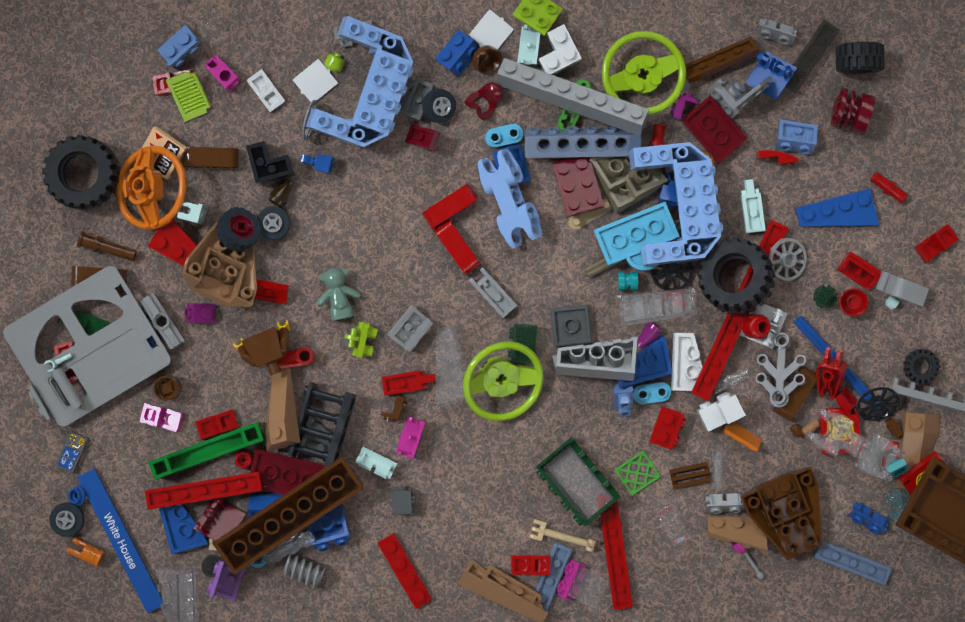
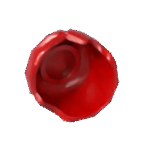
[839,288,869,317]

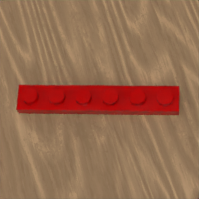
[144,471,263,510]
[597,494,633,610]

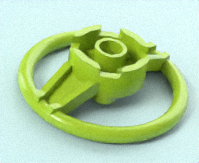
[602,31,686,115]
[463,341,544,421]

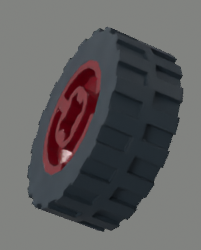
[216,207,261,252]

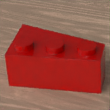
[148,213,198,266]

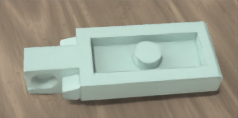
[741,179,766,233]

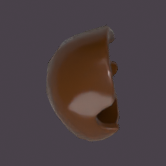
[472,45,502,74]

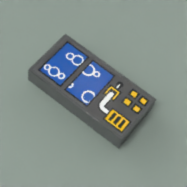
[55,431,89,474]

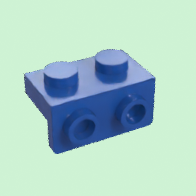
[435,29,480,77]

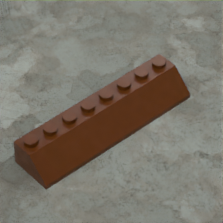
[212,456,364,575]

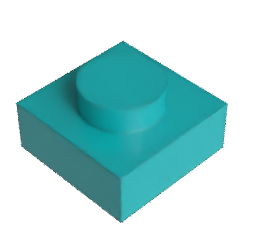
[886,458,910,480]

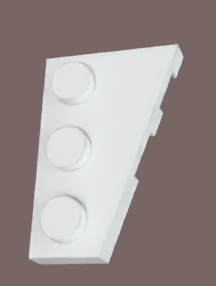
[671,333,702,391]

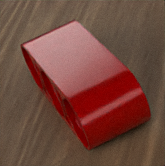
[422,184,479,229]
[433,220,481,276]

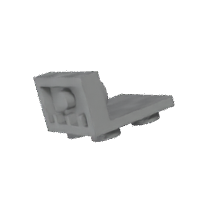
[719,76,772,110]

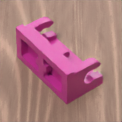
[396,416,425,459]

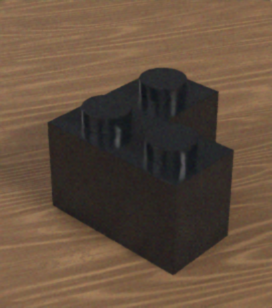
[246,141,295,185]

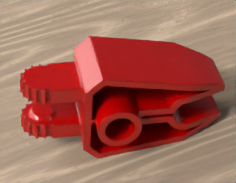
[816,347,848,400]

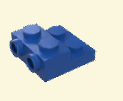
[307,504,352,551]

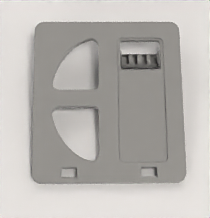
[3,266,171,426]

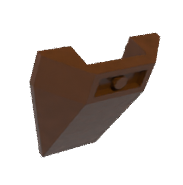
[740,467,822,560]

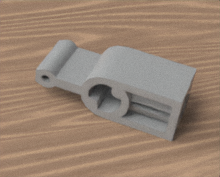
[876,271,929,307]

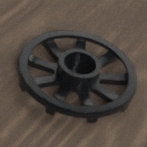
[650,262,694,292]
[857,387,900,422]

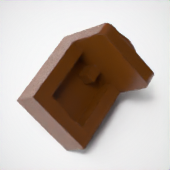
[380,395,407,422]

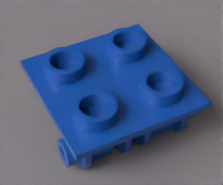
[745,51,798,100]

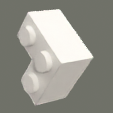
[538,24,582,75]
[696,392,746,432]

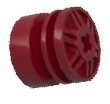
[831,88,875,135]

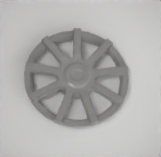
[769,238,807,281]

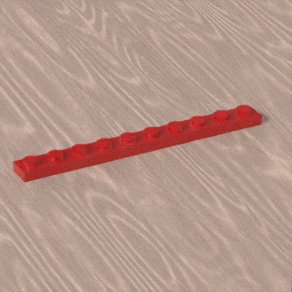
[690,220,788,402]

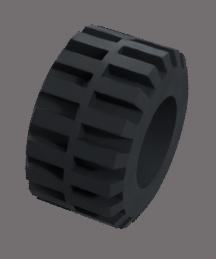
[835,42,885,74]

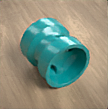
[617,271,638,291]

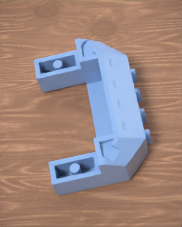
[306,16,414,147]
[629,142,723,266]

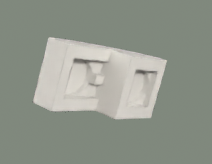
[246,69,285,112]

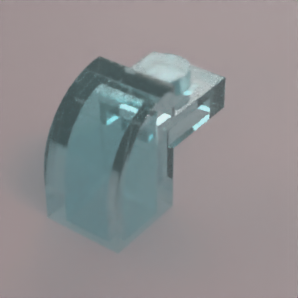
[884,488,905,524]

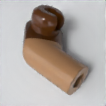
[790,419,820,437]

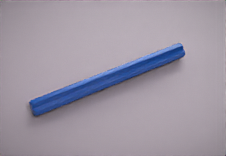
[794,316,872,401]

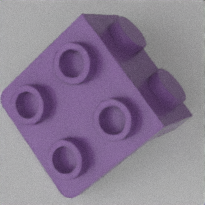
[207,559,246,601]

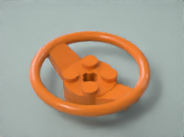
[116,146,187,230]

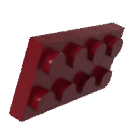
[250,449,326,495]

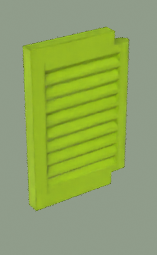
[166,70,211,122]

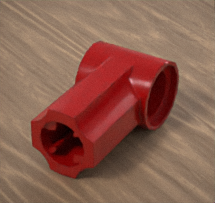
[278,347,316,370]

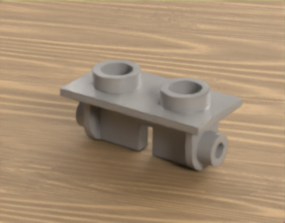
[755,18,797,46]
[708,78,744,119]
[705,493,744,514]

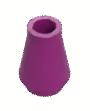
[637,321,662,349]

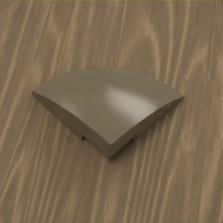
[590,156,668,214]

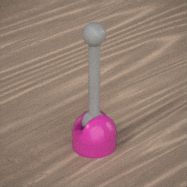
[731,542,764,579]

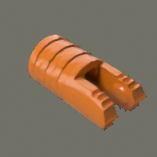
[66,537,105,567]

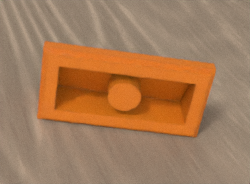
[722,422,761,452]

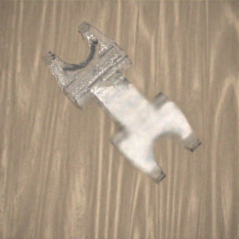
[805,408,905,482]

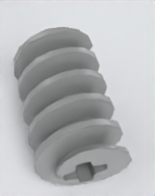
[283,553,326,589]

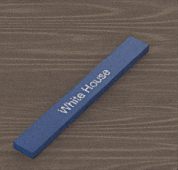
[77,468,165,613]

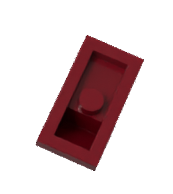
[405,124,441,152]

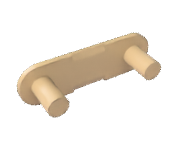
[569,199,612,229]

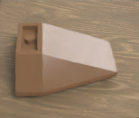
[182,218,257,307]

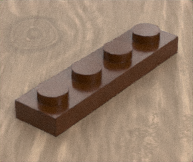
[685,37,759,84]

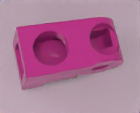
[204,54,241,92]

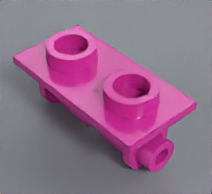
[556,559,586,601]

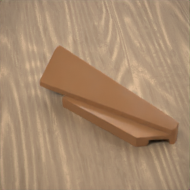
[458,559,548,622]

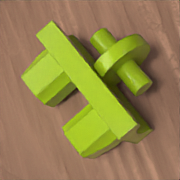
[344,322,378,358]

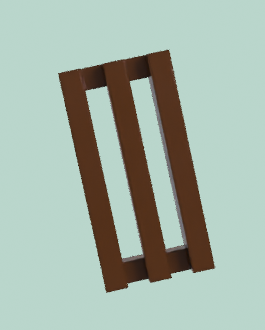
[669,462,711,489]

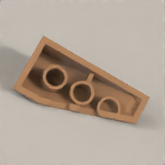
[264,368,300,451]
[896,412,940,489]

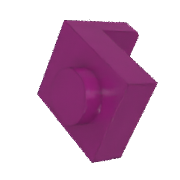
[670,93,697,121]
[184,303,215,323]

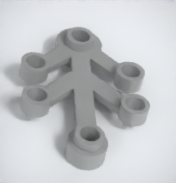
[755,332,807,408]

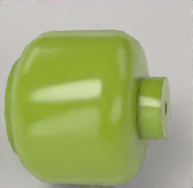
[324,52,345,73]

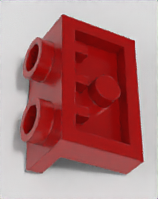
[649,406,686,450]

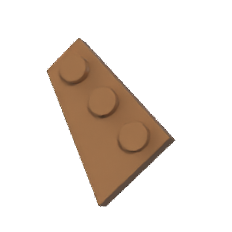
[707,516,768,554]

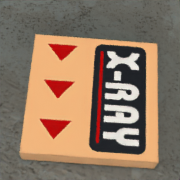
[142,126,187,180]

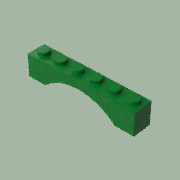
[148,421,265,480]

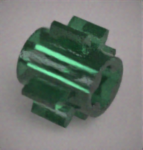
[813,285,838,309]

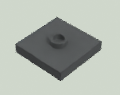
[550,304,592,347]

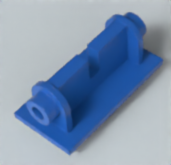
[847,502,889,535]

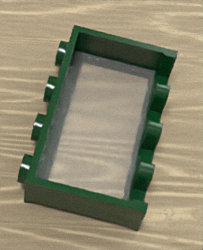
[536,437,621,527]

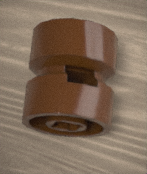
[153,375,182,401]

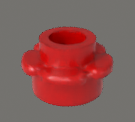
[235,451,254,469]

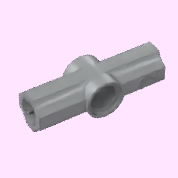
[140,293,185,350]

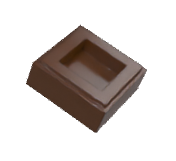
[884,417,903,438]

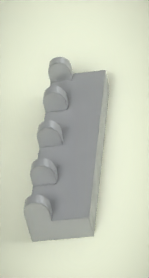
[888,377,965,412]

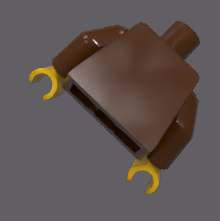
[233,320,290,376]

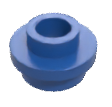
[68,486,86,505]

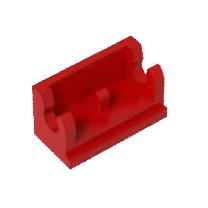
[836,252,882,291]

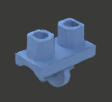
[613,384,633,417]

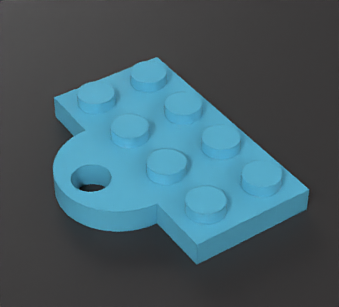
[594,202,680,271]

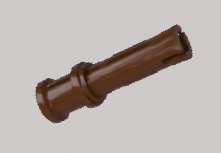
[77,231,137,262]

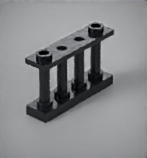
[287,381,357,466]

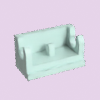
[517,25,540,67]
[177,202,208,225]

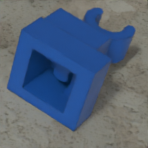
[300,154,335,175]
[657,173,678,208]

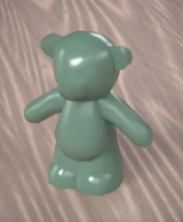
[317,268,361,320]

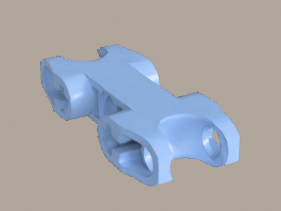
[478,149,542,249]

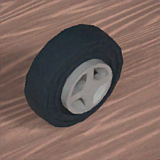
[422,89,456,123]
[257,206,291,240]
[49,502,84,537]

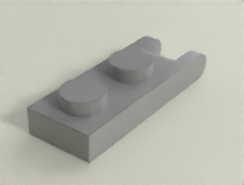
[469,267,517,318]

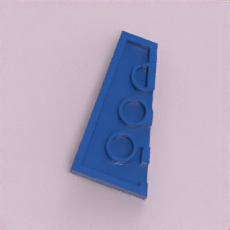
[795,188,879,227]

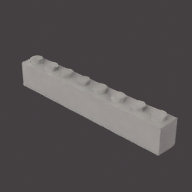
[497,58,649,136]

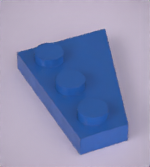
[618,336,672,387]
[159,504,209,554]

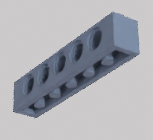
[525,126,641,158]

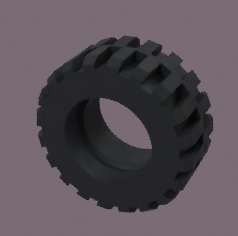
[42,135,120,210]
[698,238,775,315]

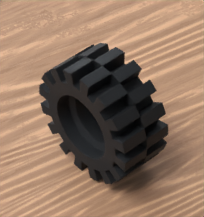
[903,349,940,384]

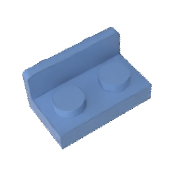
[157,25,202,68]
[775,119,818,155]

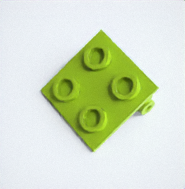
[512,0,563,36]

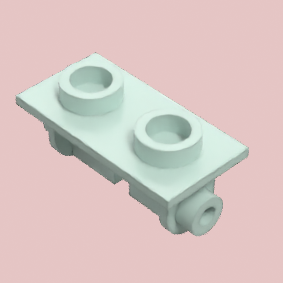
[356,447,397,479]

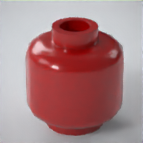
[742,314,771,339]

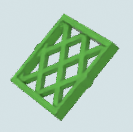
[614,451,661,496]

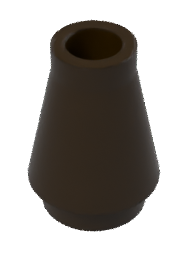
[268,178,294,208]

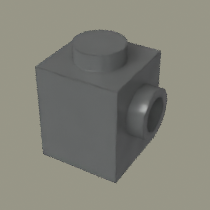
[392,486,416,514]

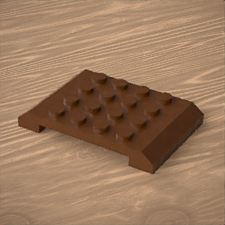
[895,457,965,564]

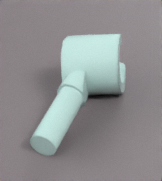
[885,296,899,309]
[44,353,72,372]

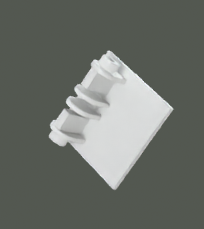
[739,304,787,349]

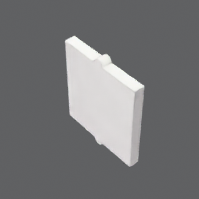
[469,9,514,49]
[293,59,338,102]

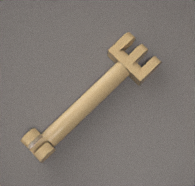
[529,519,596,552]

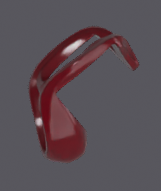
[464,82,503,121]

